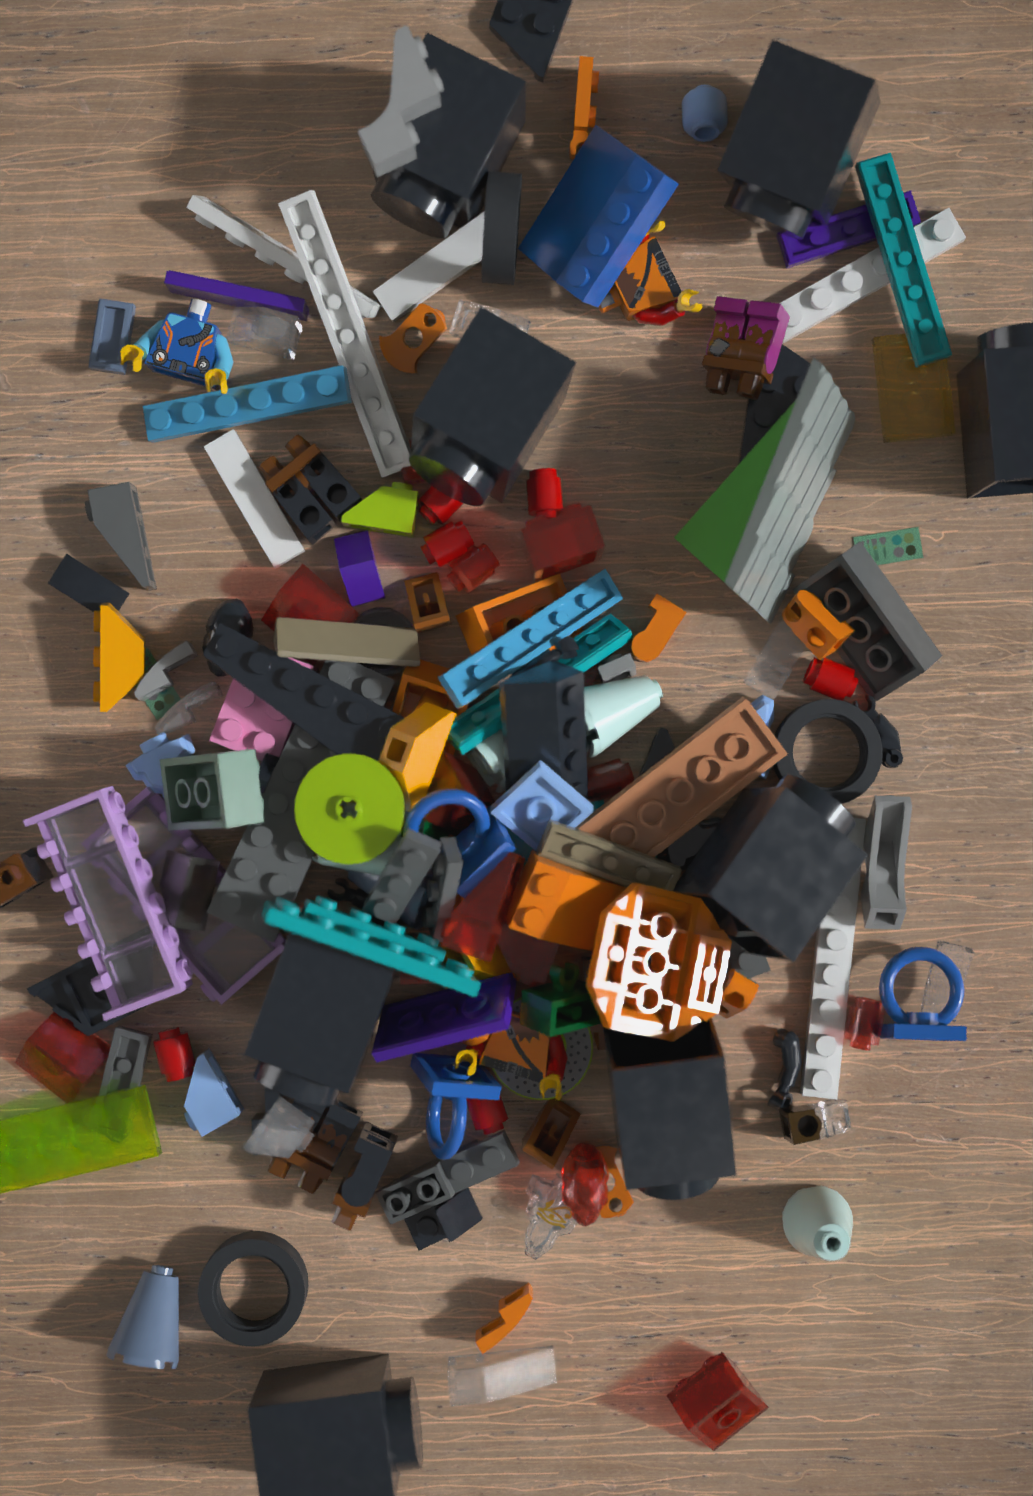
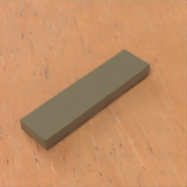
[536,819,682,891]

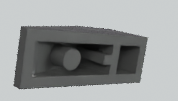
[85,482,157,591]

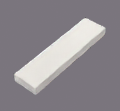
[373,211,485,322]
[203,429,305,569]

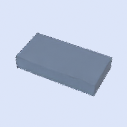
[88,298,136,375]

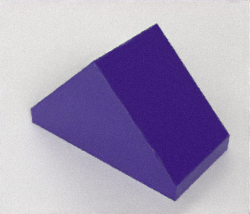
[334,530,386,607]

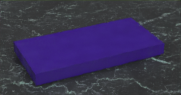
[371,972,517,1062]

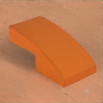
[475,1283,533,1354]

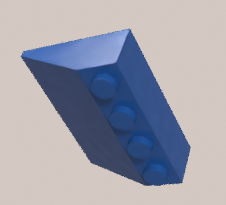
[518,125,679,308]

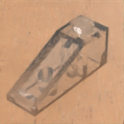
[243,1096,315,1158]
[447,1345,557,1407]

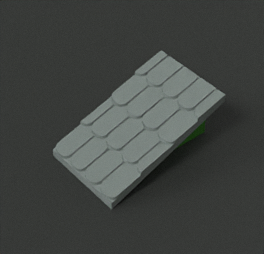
[674,358,855,624]

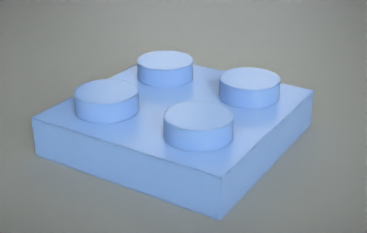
[490,760,593,851]

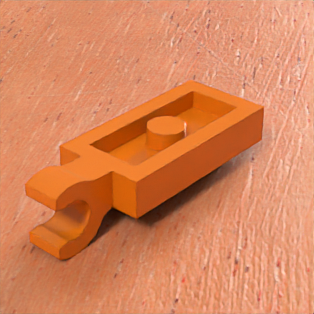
[569,56,599,160]

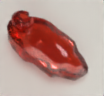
[561,1143,609,1227]

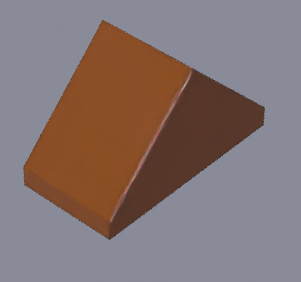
[404,572,452,633]
[522,1098,581,1169]

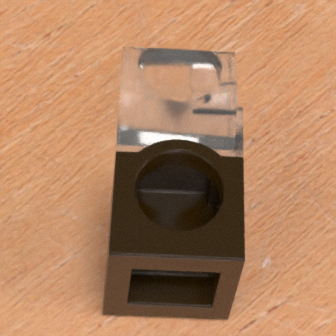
[779,1099,852,1145]

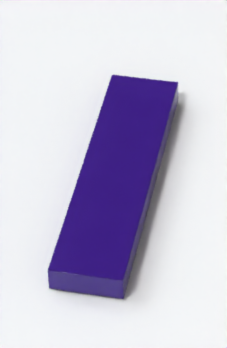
[776,190,922,269]
[164,270,309,321]

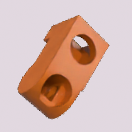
[782,590,855,660]
[630,593,687,662]
[718,969,759,1019]

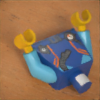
[120,299,234,394]

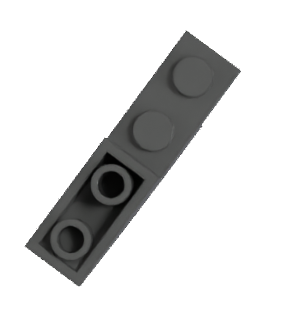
[375,1130,520,1224]

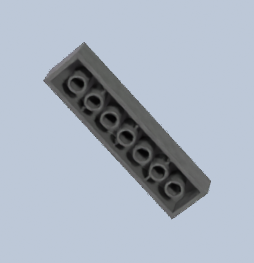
[207,660,395,942]

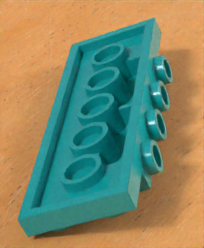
[261,896,481,997]

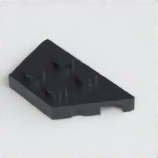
[489,0,574,83]
[738,344,811,465]
[27,925,154,1036]

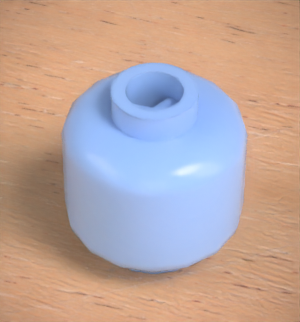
[682,84,728,142]

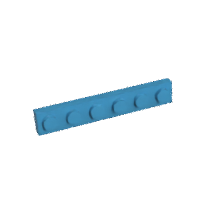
[143,365,352,443]
[438,569,624,708]

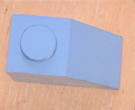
[184,1048,244,1137]

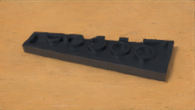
[203,623,404,761]

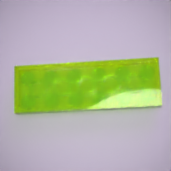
[0,1084,163,1194]

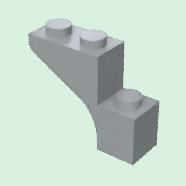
[358,25,444,177]
[860,795,912,930]

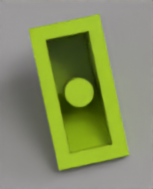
[341,482,420,538]

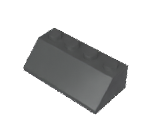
[792,541,943,702]

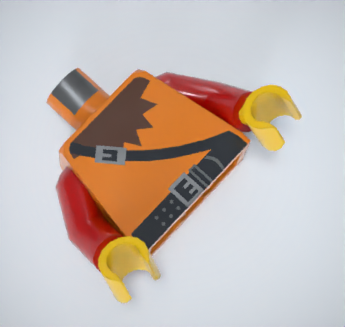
[598,221,702,326]
[455,1010,568,1101]

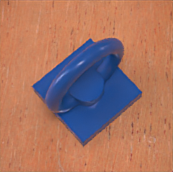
[404,789,516,898]
[879,947,967,1041]
[410,1053,502,1160]

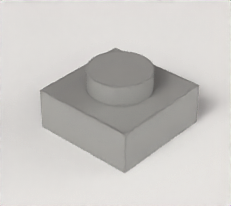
[597,653,637,683]

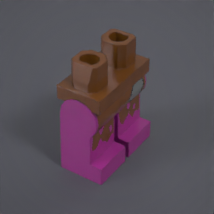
[702,296,790,400]

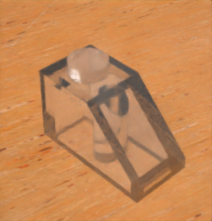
[226,307,303,360]

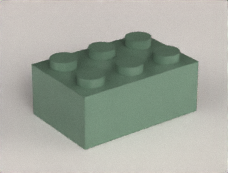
[160,749,264,830]

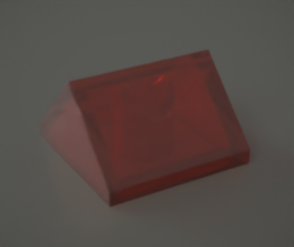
[422,750,495,836]
[15,1012,111,1105]

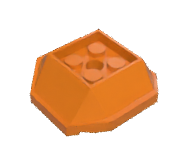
[586,883,732,1041]

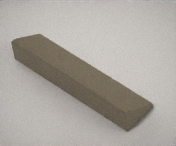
[273,617,420,667]

